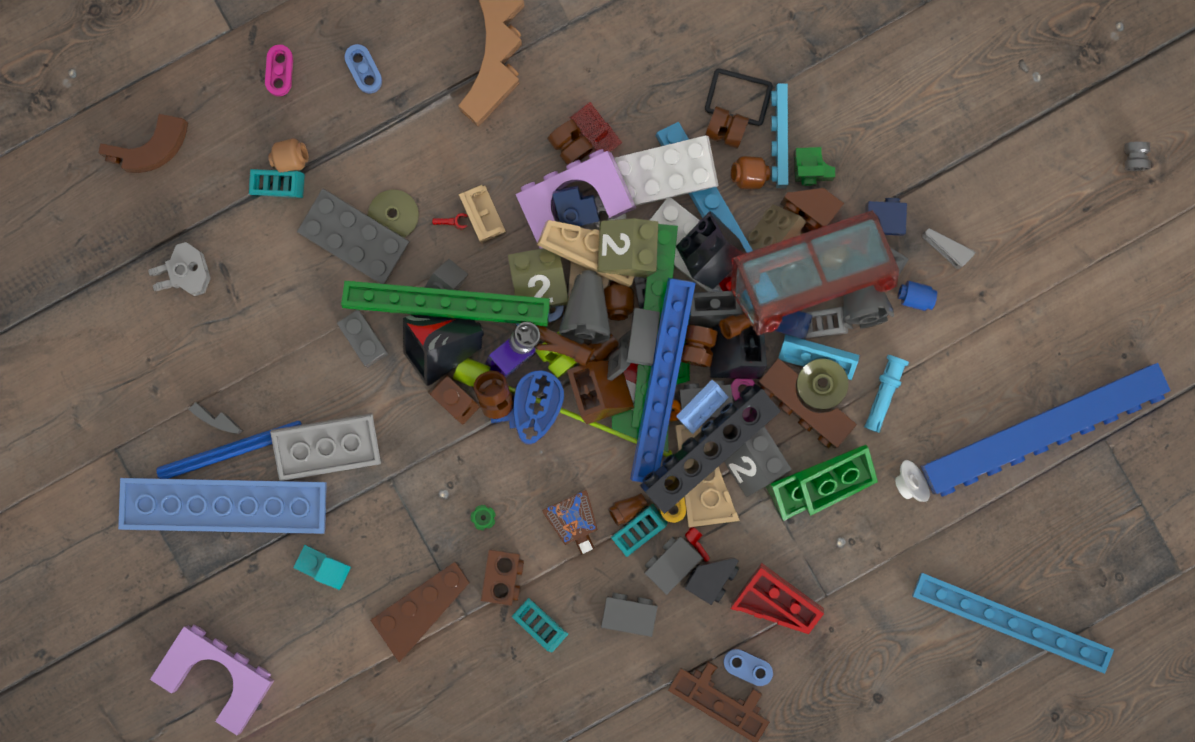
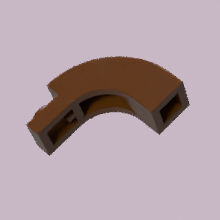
[98,114,188,173]

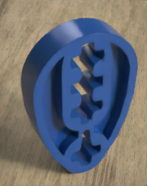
[513,371,564,445]

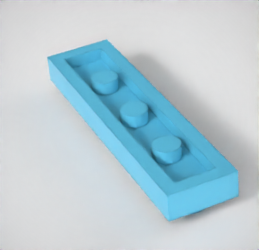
[771,84,788,188]

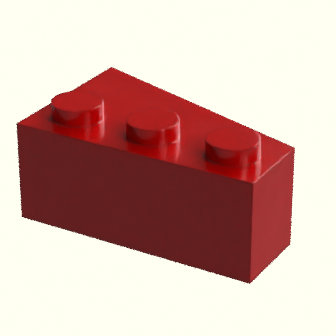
[730,563,824,634]

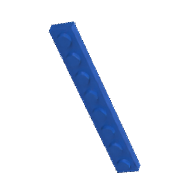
[630,277,696,482]

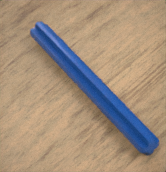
[156,421,302,479]

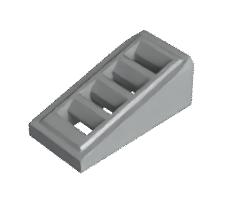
[922,228,976,269]
[796,307,848,339]

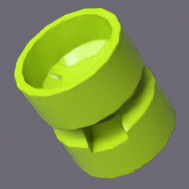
[535,332,578,378]

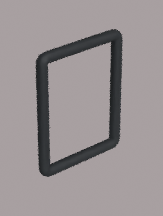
[705,68,773,126]

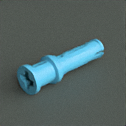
[864,355,909,433]

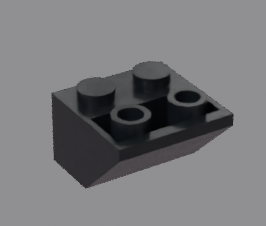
[676,211,748,290]
[710,320,767,379]
[683,557,740,605]

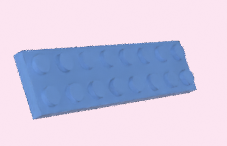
[118,478,327,534]

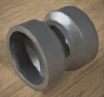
[1124,142,1151,171]
[509,322,540,354]

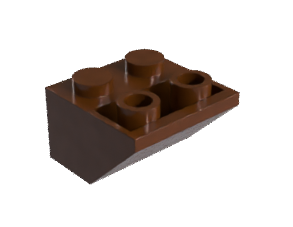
[780,188,844,234]
[567,361,635,424]

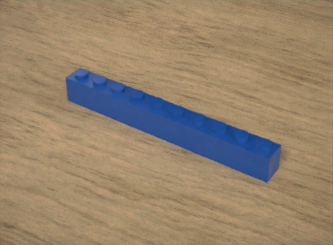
[920,363,1171,497]

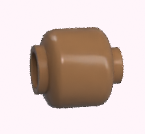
[269,138,309,173]

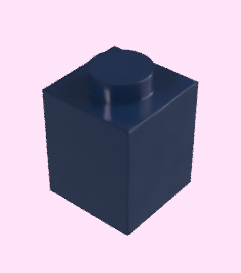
[775,306,813,340]

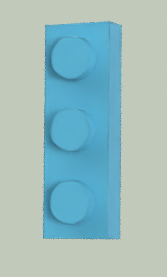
[778,334,859,380]

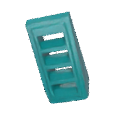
[249,169,305,198]
[611,504,668,557]
[511,598,569,653]

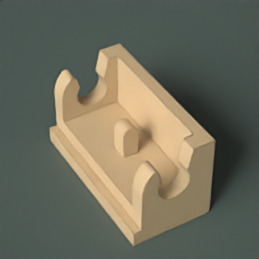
[459,185,506,243]

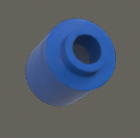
[898,281,937,311]

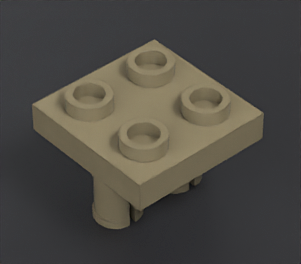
[747,204,807,267]

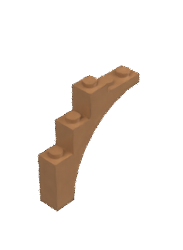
[458,0,525,127]

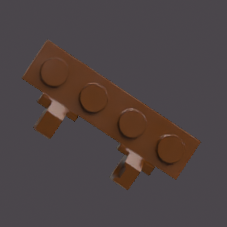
[668,661,770,742]

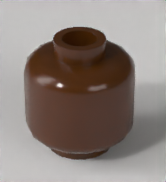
[604,281,634,321]

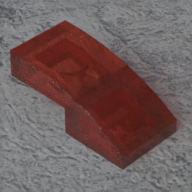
[569,102,622,152]

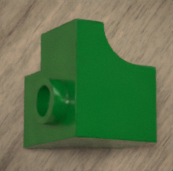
[794,147,835,186]

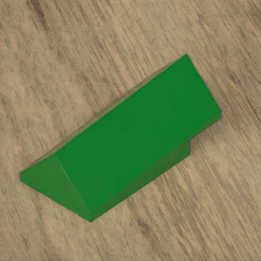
[766,445,878,521]

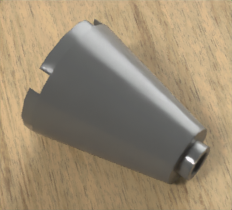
[843,255,894,329]
[559,270,610,344]

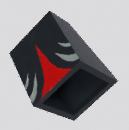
[403,314,484,386]

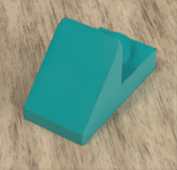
[293,545,351,590]

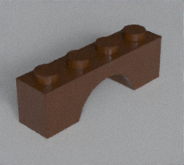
[757,358,857,449]

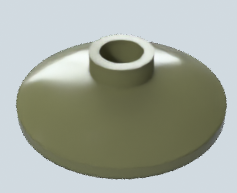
[368,190,419,238]
[797,358,848,409]

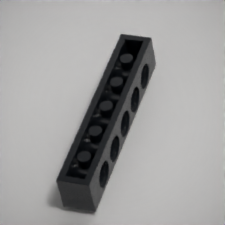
[639,384,781,514]

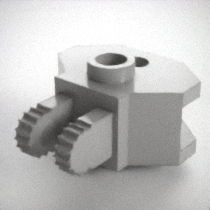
[148,242,211,296]

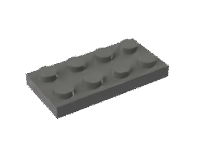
[297,188,410,284]

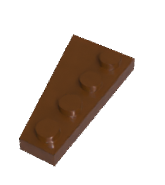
[370,561,470,663]

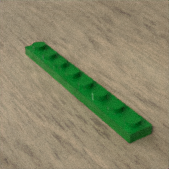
[631,224,678,428]
[341,281,550,326]

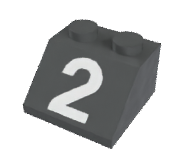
[724,426,792,497]

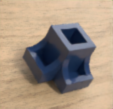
[552,186,600,226]
[865,198,907,236]

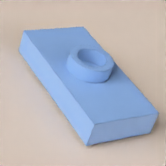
[676,380,729,434]

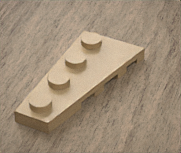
[537,220,634,287]
[675,425,740,527]

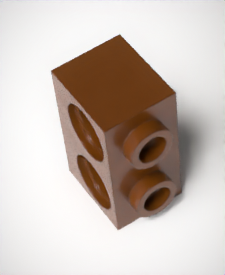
[481,549,524,606]

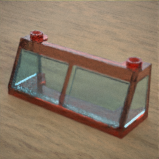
[731,210,899,335]

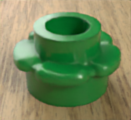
[471,505,496,530]

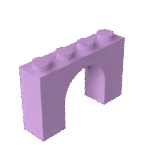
[516,149,636,249]
[150,624,274,735]

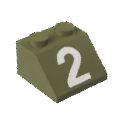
[597,218,658,278]
[508,248,568,308]

